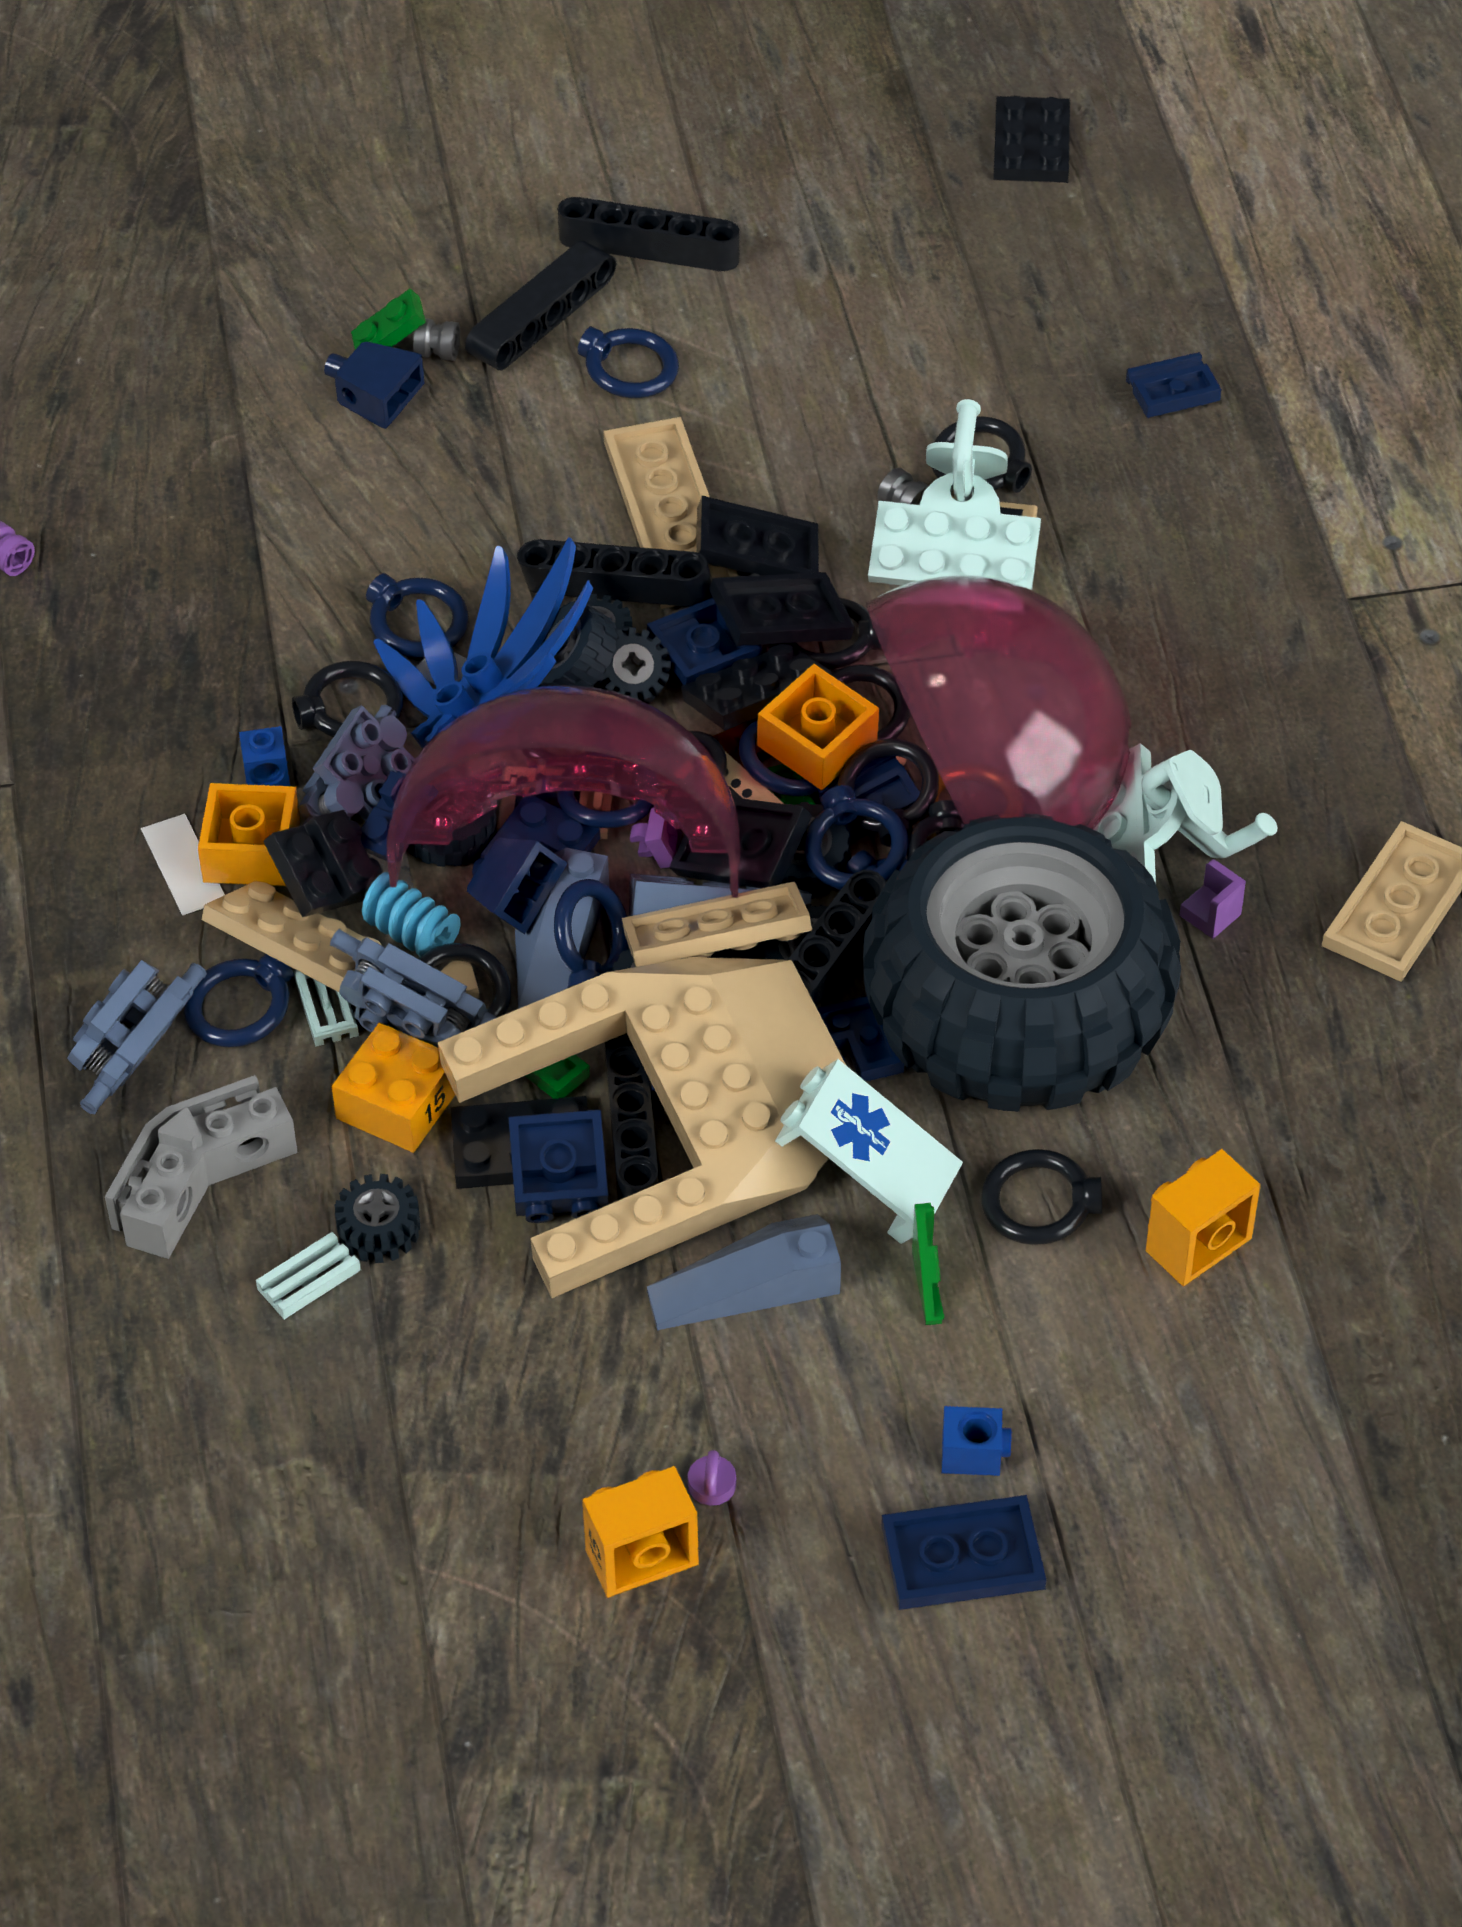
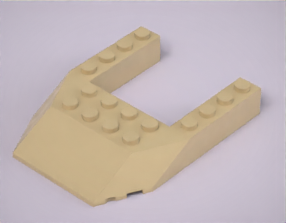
[438,957,846,1298]

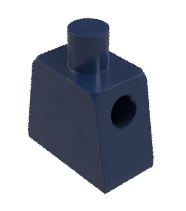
[324,342,425,429]
[467,838,568,934]

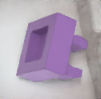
[630,806,682,869]

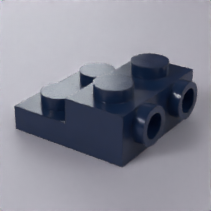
[647,598,763,685]
[509,1110,608,1223]

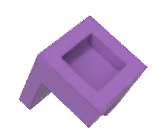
[1179,859,1246,939]

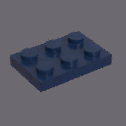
[881,1495,1046,1610]

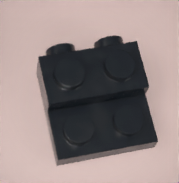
[263,810,382,917]

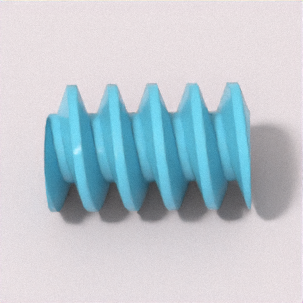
[362,872,461,956]

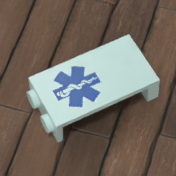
[775,1059,963,1244]

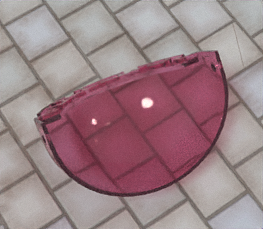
[866,575,1132,829]
[387,685,741,898]

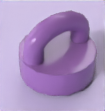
[688,1450,736,1506]

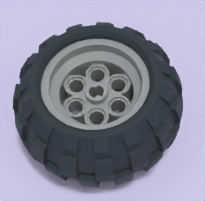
[863,813,1181,1112]

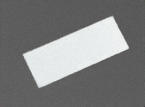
[141,814,225,916]

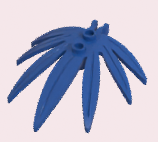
[374,537,593,756]

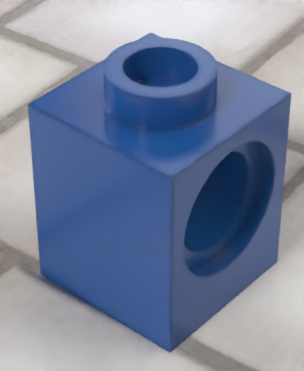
[239,726,290,786]
[942,1406,1011,1476]

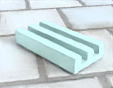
[293,970,359,1047]
[256,1232,361,1319]

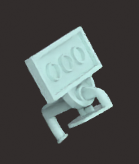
[868,399,1041,600]
[1072,743,1278,884]

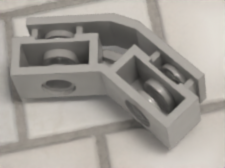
[105,1075,298,1259]

